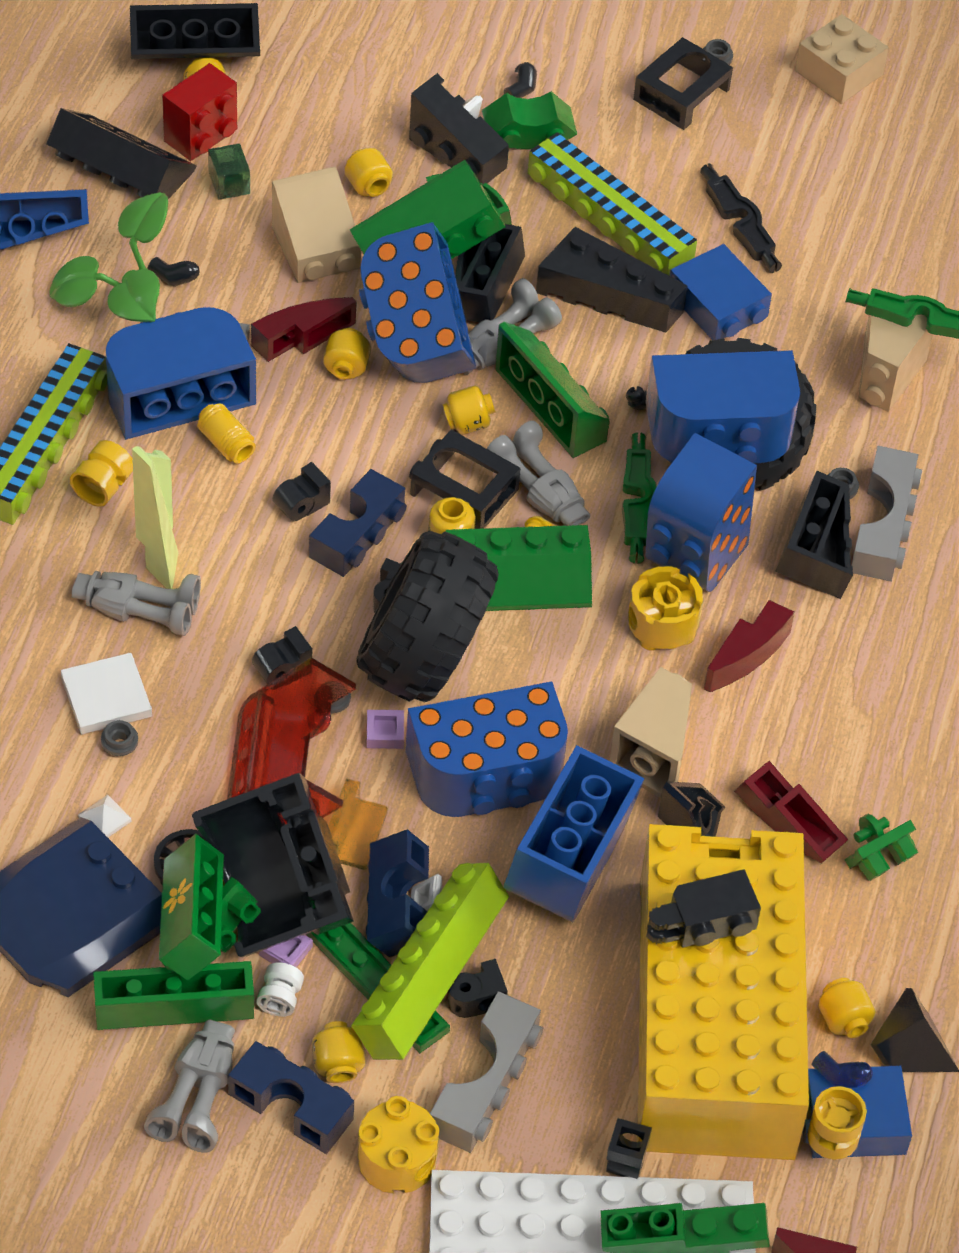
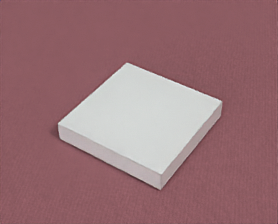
[61,653,152,735]

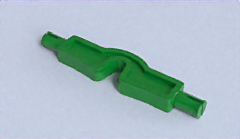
[845,288,959,339]
[622,432,657,564]

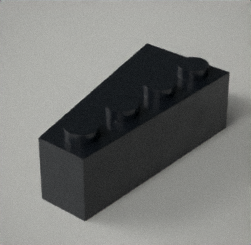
[536,227,688,333]

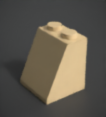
[272,167,361,283]
[859,288,933,412]
[609,667,692,798]

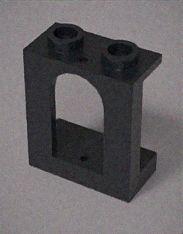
[633,37,733,130]
[409,429,521,529]

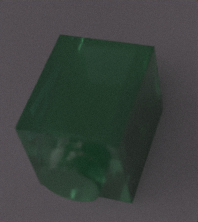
[208,143,250,200]

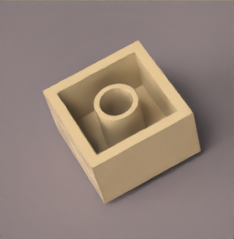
[795,14,889,104]

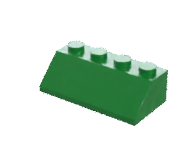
[350,160,506,260]
[495,321,610,458]
[446,525,592,611]

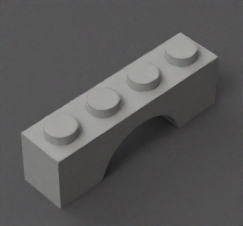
[851,446,922,582]
[430,991,543,1153]

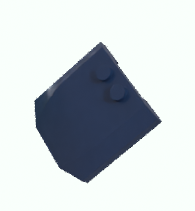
[0,817,162,997]

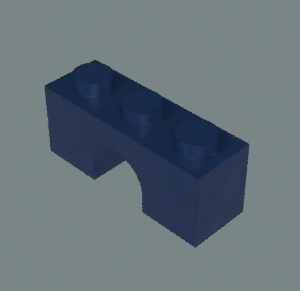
[309,469,407,577]
[366,829,429,957]
[228,1041,354,1155]

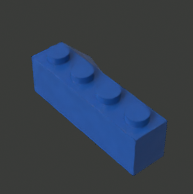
[0,189,89,250]

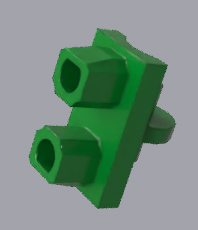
[844,814,918,881]
[221,877,261,952]

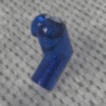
[811,1051,873,1088]

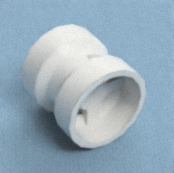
[257,962,304,1017]

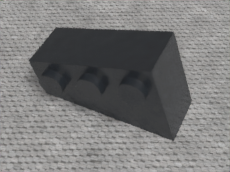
[409,73,509,184]
[456,224,525,323]
[775,471,853,599]

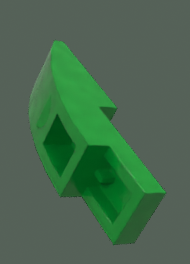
[601,1203,770,1253]

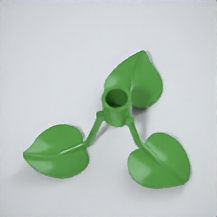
[49,192,168,322]

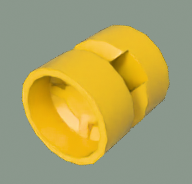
[70,440,133,507]
[807,1086,867,1160]

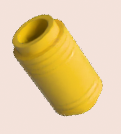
[197,403,256,464]

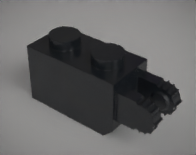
[646,869,761,948]

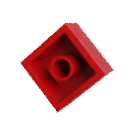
[162,63,238,161]

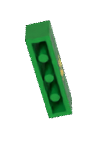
[159,834,224,981]
[93,961,254,1030]

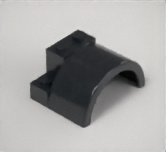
[192,773,354,957]

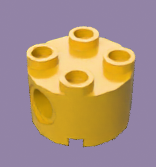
[628,566,703,651]
[357,1096,439,1194]

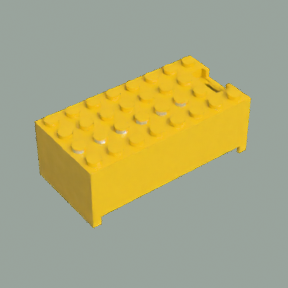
[636,824,809,1160]

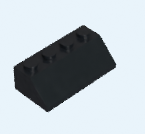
[130,3,260,59]
[46,108,197,199]

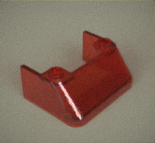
[227,657,356,825]

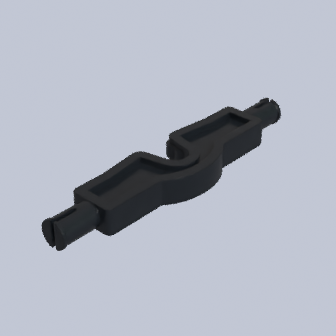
[700,163,782,273]

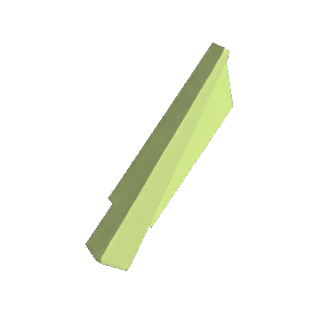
[132,446,178,589]

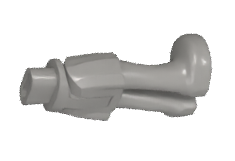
[463,278,562,375]
[487,421,590,526]
[72,571,201,636]
[144,1020,235,1153]

